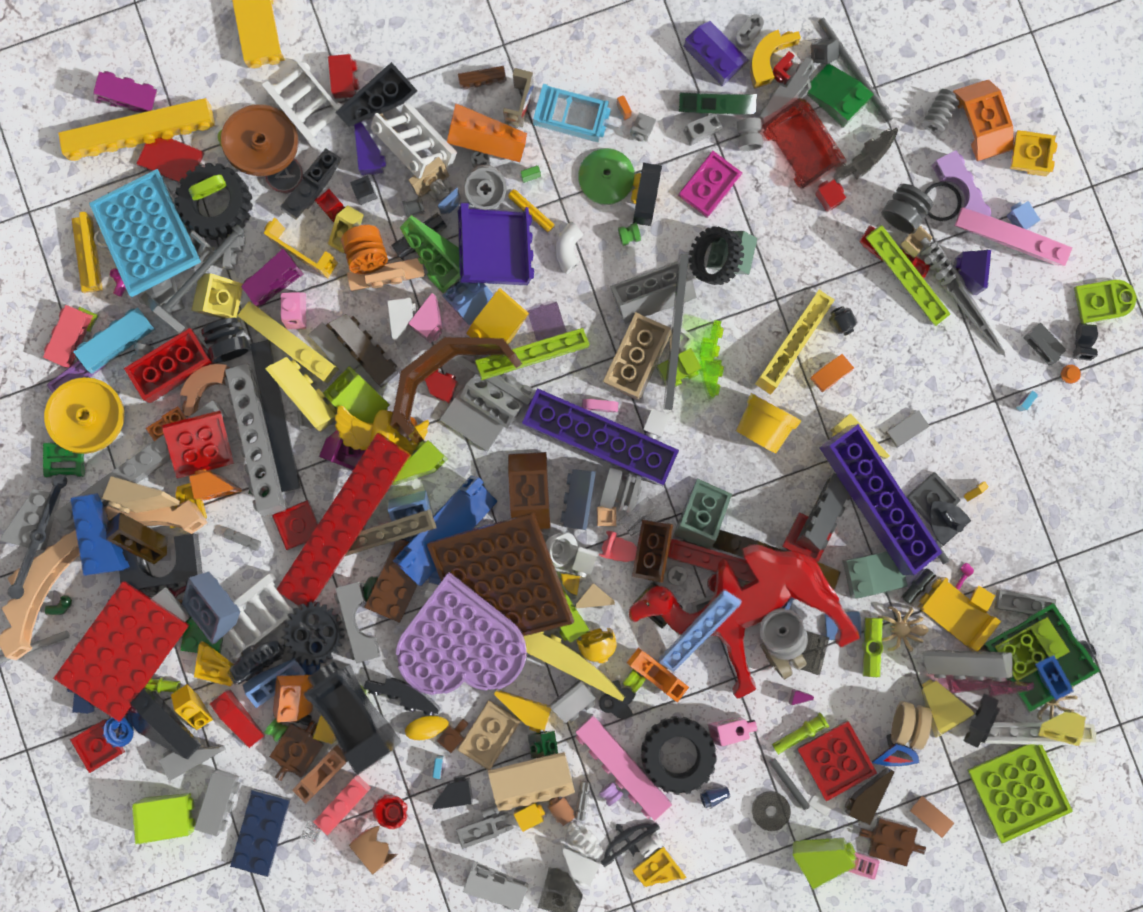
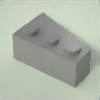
[0,489,61,550]
[463,861,528,911]

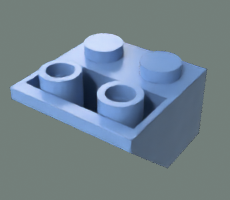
[443,281,493,326]

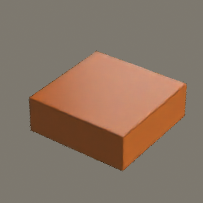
[617,95,632,120]

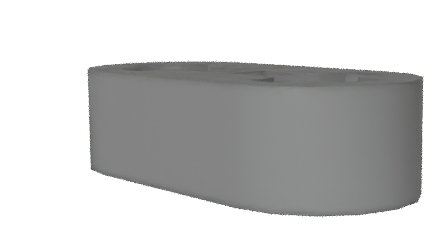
[735,14,764,49]

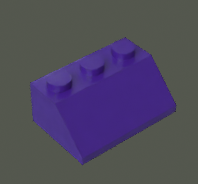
[683,21,749,86]

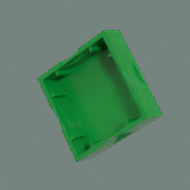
[984,603,1100,713]

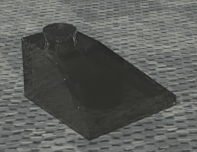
[537,867,583,912]

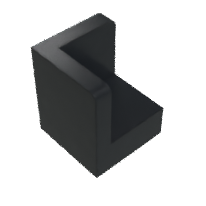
[350,175,378,205]

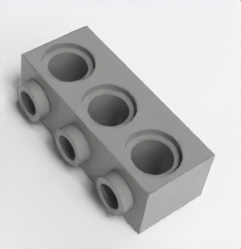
[460,373,524,429]

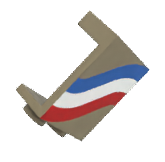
[503,68,534,129]

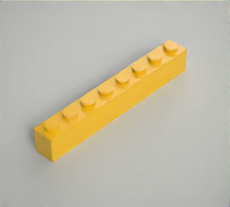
[58,98,215,161]

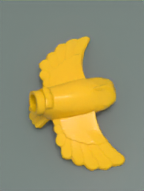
[335,405,429,455]

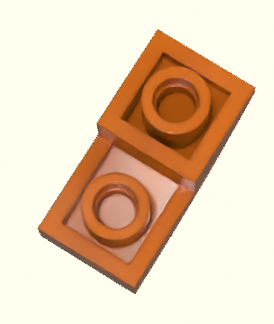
[810,354,854,393]
[145,406,187,441]

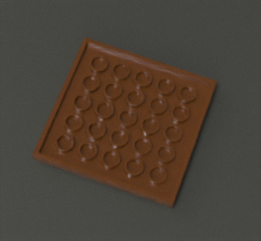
[427,512,574,637]

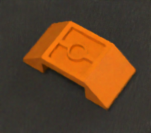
[952,79,1014,161]

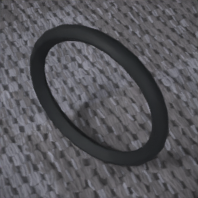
[924,182,962,221]

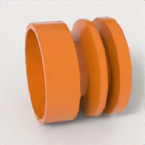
[341,225,388,274]

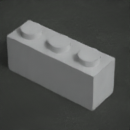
[194,769,240,837]

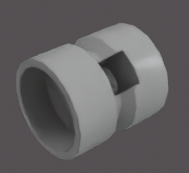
[737,118,764,151]

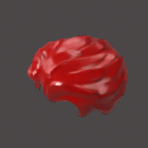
[372,794,408,829]

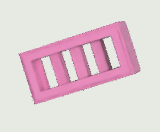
[848,852,880,880]

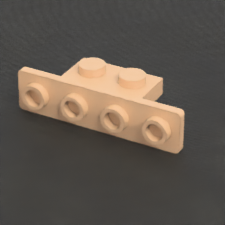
[347,258,425,291]

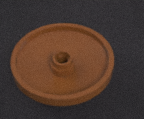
[221,105,299,176]

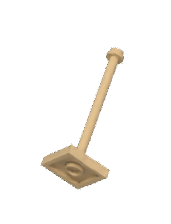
[379,113,449,198]

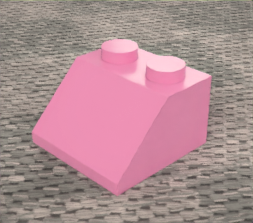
[408,293,442,343]

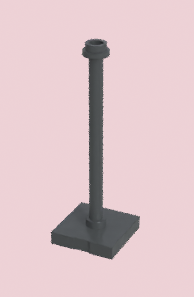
[140,224,245,333]

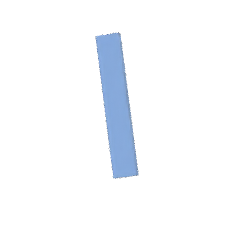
[658,590,741,672]

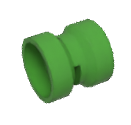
[618,223,641,246]

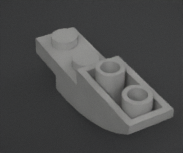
[760,57,815,126]

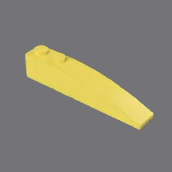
[755,290,834,395]
[237,301,339,384]
[524,631,625,702]

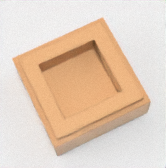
[597,507,616,526]

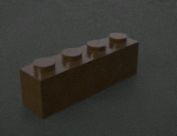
[326,314,398,388]

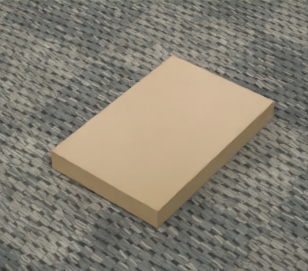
[457,700,521,770]

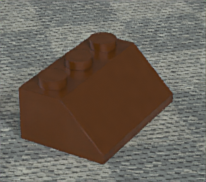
[632,520,673,583]

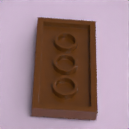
[364,539,418,623]

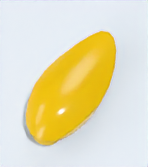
[405,716,449,740]

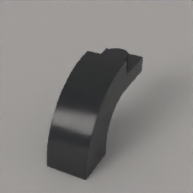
[633,162,662,226]

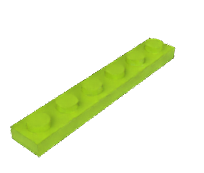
[865,225,951,326]
[475,328,590,380]

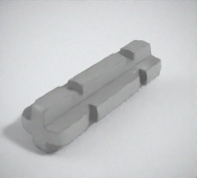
[223,528,261,551]
[575,781,590,821]

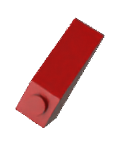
[210,689,265,748]

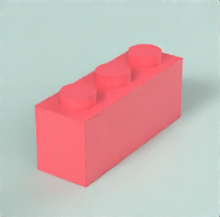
[43,305,93,367]
[314,775,371,836]

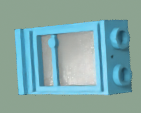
[533,84,611,142]

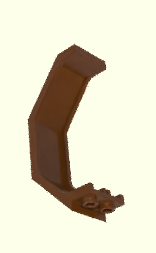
[390,337,522,445]

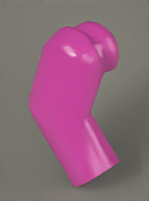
[110,268,126,297]

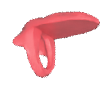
[599,531,637,562]

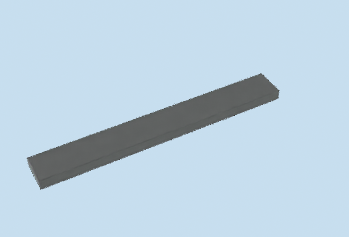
[663,254,689,410]

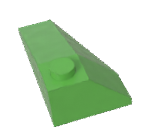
[400,215,460,293]

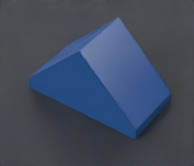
[1035,655,1074,700]

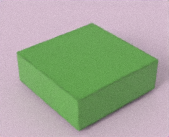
[521,165,541,183]

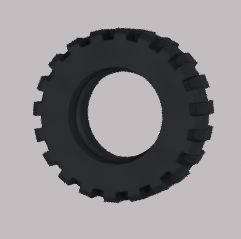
[174,163,253,240]
[641,716,717,795]

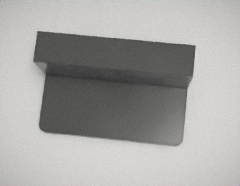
[1023,323,1066,365]

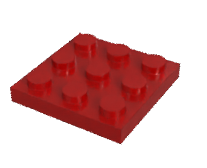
[162,410,234,479]
[797,720,877,802]

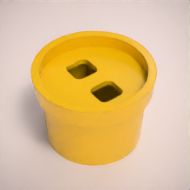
[735,393,801,454]

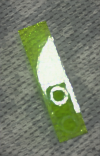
[699,320,724,400]

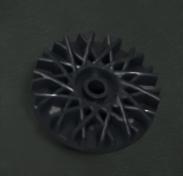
[228,640,284,685]

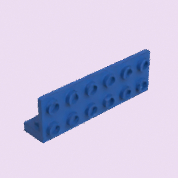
[393,475,497,586]

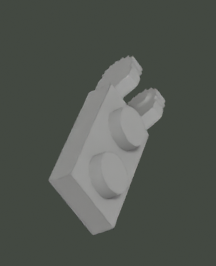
[456,812,513,849]

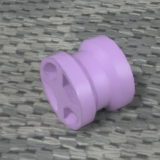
[599,782,623,806]

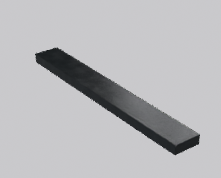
[250,340,301,493]

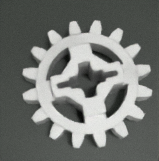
[566,822,603,859]

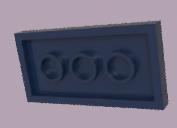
[230,789,291,877]

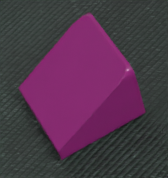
[789,689,814,705]

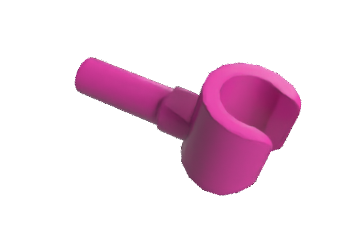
[955,563,974,590]

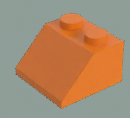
[189,470,242,501]
[273,675,313,722]

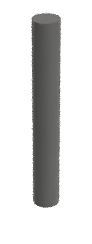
[769,758,810,810]

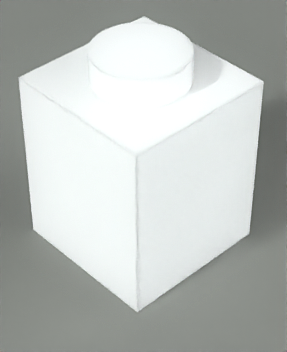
[643,409,670,440]

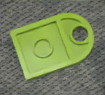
[1074,280,1136,324]

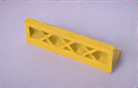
[71,211,103,293]

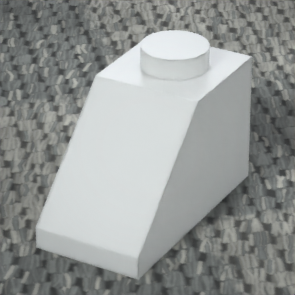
[563,844,600,886]

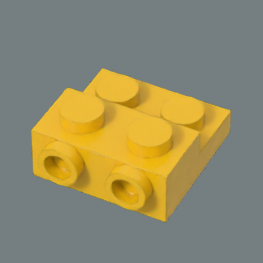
[1010,130,1058,177]

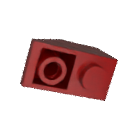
[425,369,459,404]

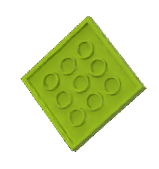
[967,744,1073,844]

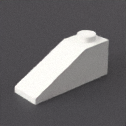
[572,547,598,578]

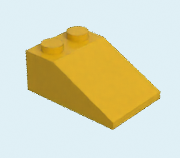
[466,288,529,345]

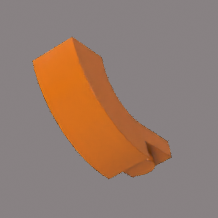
[626,647,689,703]

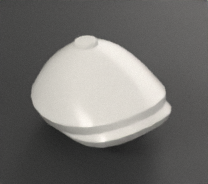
[546,532,578,567]

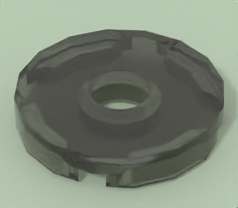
[751,791,791,831]

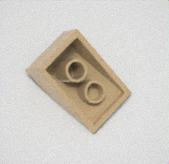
[102,476,180,514]

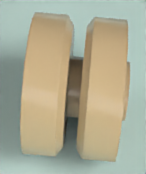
[891,701,932,750]

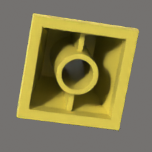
[921,679,974,738]

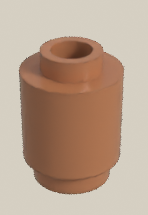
[548,796,575,826]

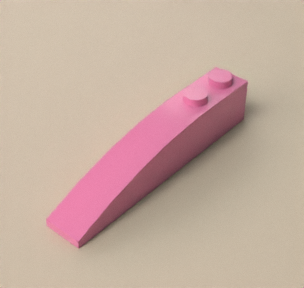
[954,207,1072,266]

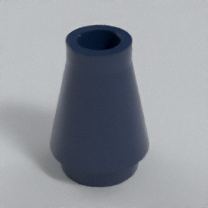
[700,787,730,809]

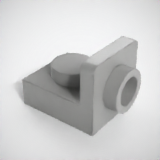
[630,112,656,142]

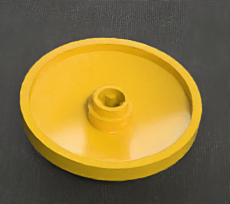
[44,377,125,454]

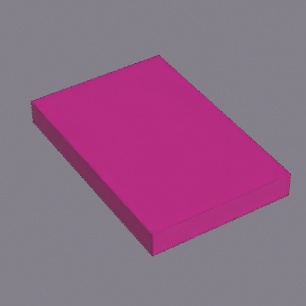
[678,151,742,218]

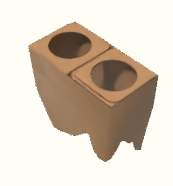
[349,824,398,875]

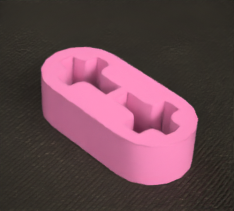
[582,399,619,412]

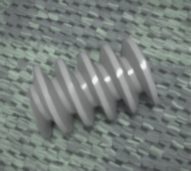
[922,89,959,132]

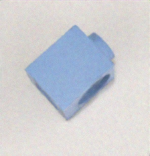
[1007,201,1040,229]

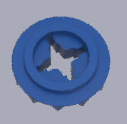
[102,718,134,748]

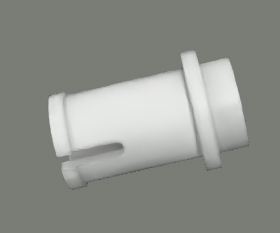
[639,833,664,859]

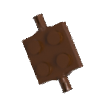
[269,720,324,781]
[859,817,926,867]

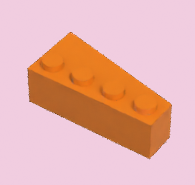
[447,103,527,162]

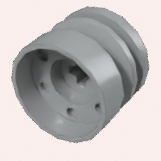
[599,467,642,515]

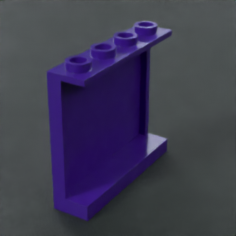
[457,203,534,286]

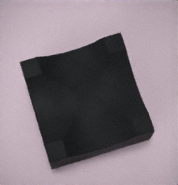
[963,693,1000,748]

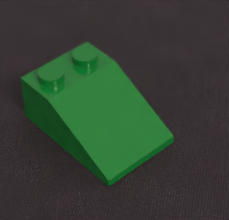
[807,63,874,128]

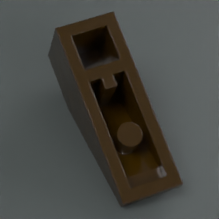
[845,767,895,825]

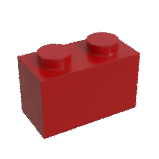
[328,54,359,99]

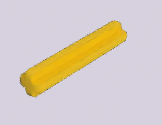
[508,189,554,232]

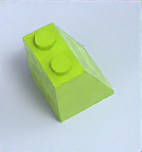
[323,366,390,423]
[132,793,196,845]
[792,837,856,890]

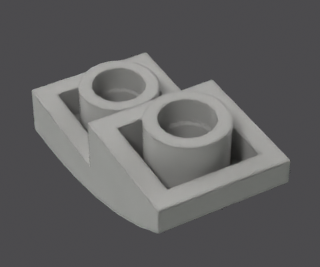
[222,235,246,270]

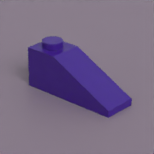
[354,122,386,176]

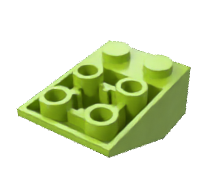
[392,440,448,486]
[995,617,1070,681]

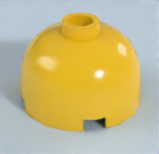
[577,628,617,663]

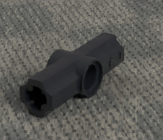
[391,212,447,259]

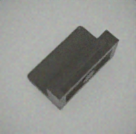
[800,631,829,675]

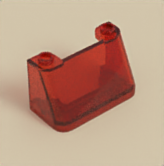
[762,98,847,189]

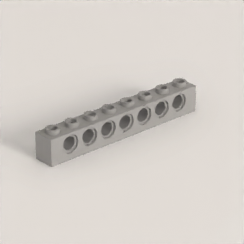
[224,363,286,517]

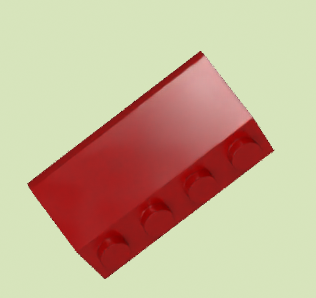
[124,328,215,403]

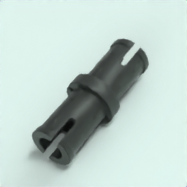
[901,568,936,605]

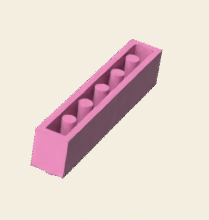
[575,714,672,821]

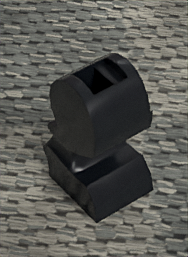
[1073,323,1098,361]

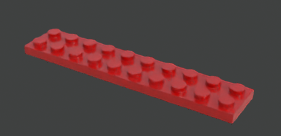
[276,433,411,607]

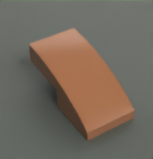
[910,796,955,838]

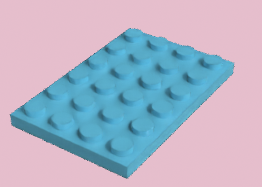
[89,169,201,297]

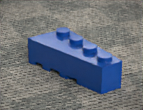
[70,493,130,576]

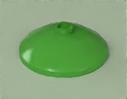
[578,148,635,205]

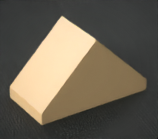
[576,583,615,608]

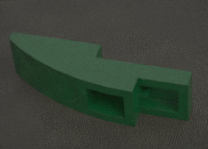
[679,92,757,114]

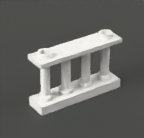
[261,57,342,147]
[370,103,457,179]
[227,573,300,659]

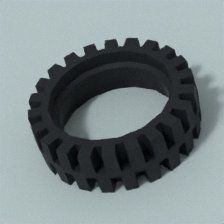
[688,226,744,285]

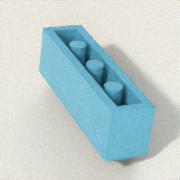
[74,307,155,374]

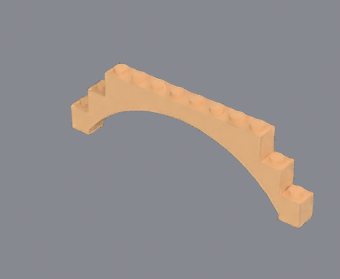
[0,500,208,660]

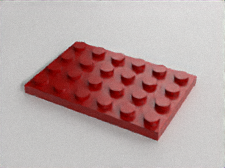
[53,581,190,722]

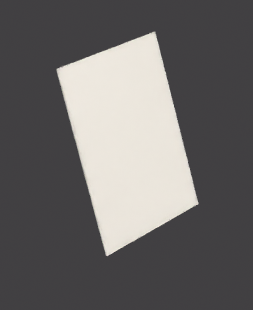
[809,790,835,816]

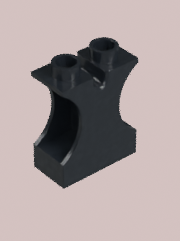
[303,661,401,776]

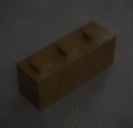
[106,512,168,565]

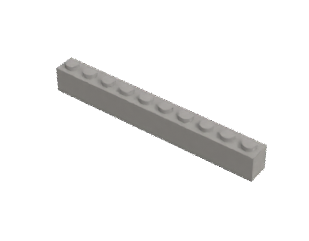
[53,400,229,530]

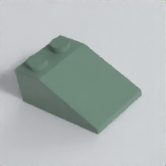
[673,478,732,549]
[842,551,908,599]

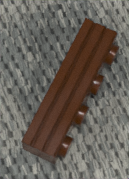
[458,66,507,90]

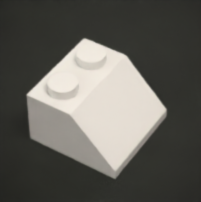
[387,298,419,345]

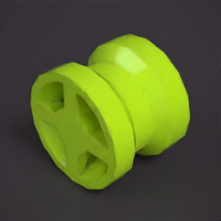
[622,669,646,693]

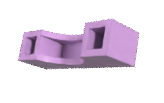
[932,150,992,217]

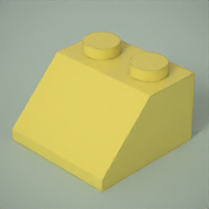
[191,273,243,319]

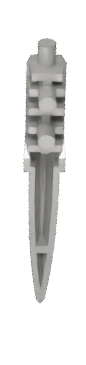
[920,237,1005,356]

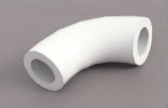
[555,221,583,274]

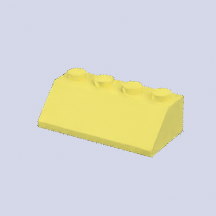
[266,357,337,432]

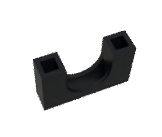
[119,534,203,591]

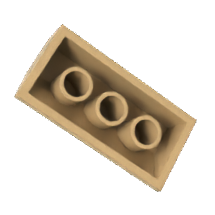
[603,313,671,401]
[488,752,575,811]

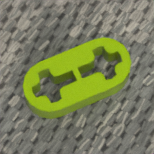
[188,175,226,200]

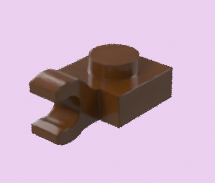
[437,719,469,753]

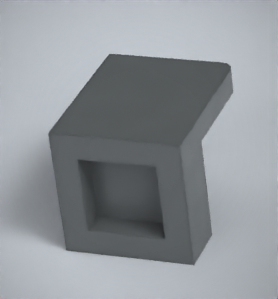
[811,38,839,64]

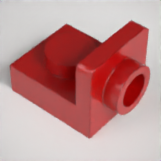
[772,51,795,85]
[315,189,345,223]

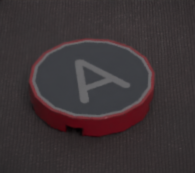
[265,158,304,194]

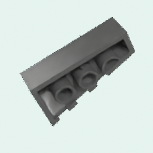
[796,473,851,553]

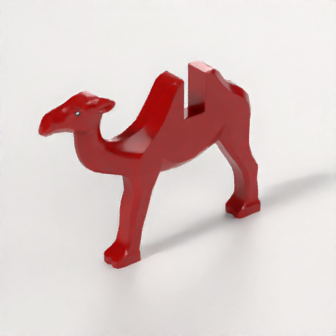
[629,545,860,699]

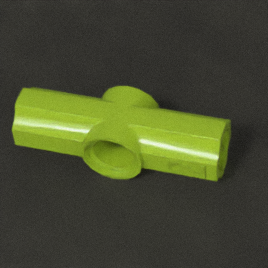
[862,617,883,677]

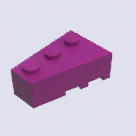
[93,71,157,113]
[241,249,304,308]

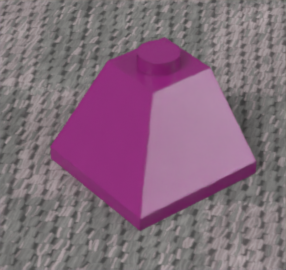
[319,430,366,470]

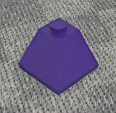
[954,250,991,295]

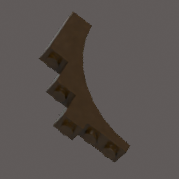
[713,530,841,590]

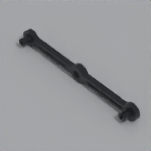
[8,474,68,599]

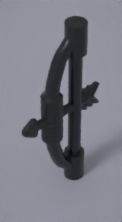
[600,822,660,868]

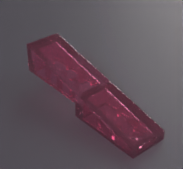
[946,676,1034,696]

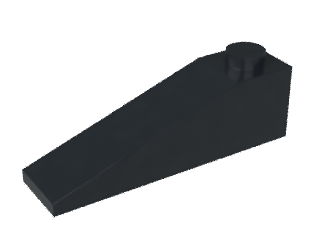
[335,62,418,127]
[127,688,201,759]

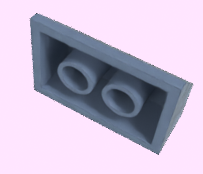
[560,469,596,531]
[182,571,240,645]

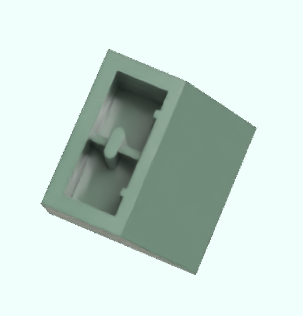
[706,231,757,275]

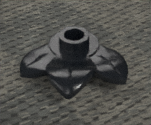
[599,680,636,719]

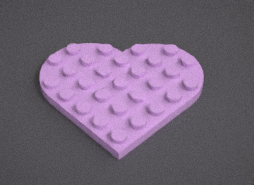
[396,573,527,695]

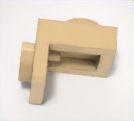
[900,226,932,258]

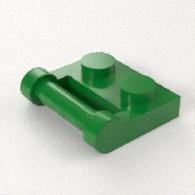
[43,443,85,478]

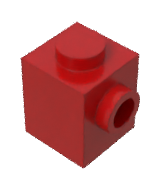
[815,179,846,213]

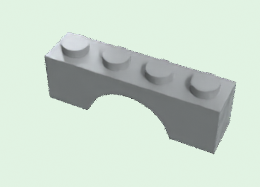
[334,582,381,663]

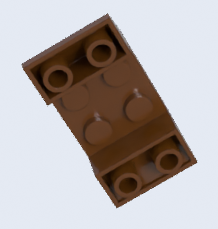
[508,452,551,529]

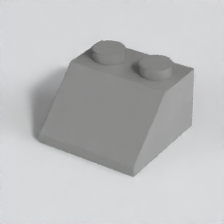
[550,680,596,723]

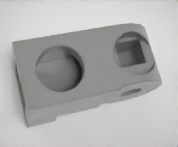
[683,114,723,146]

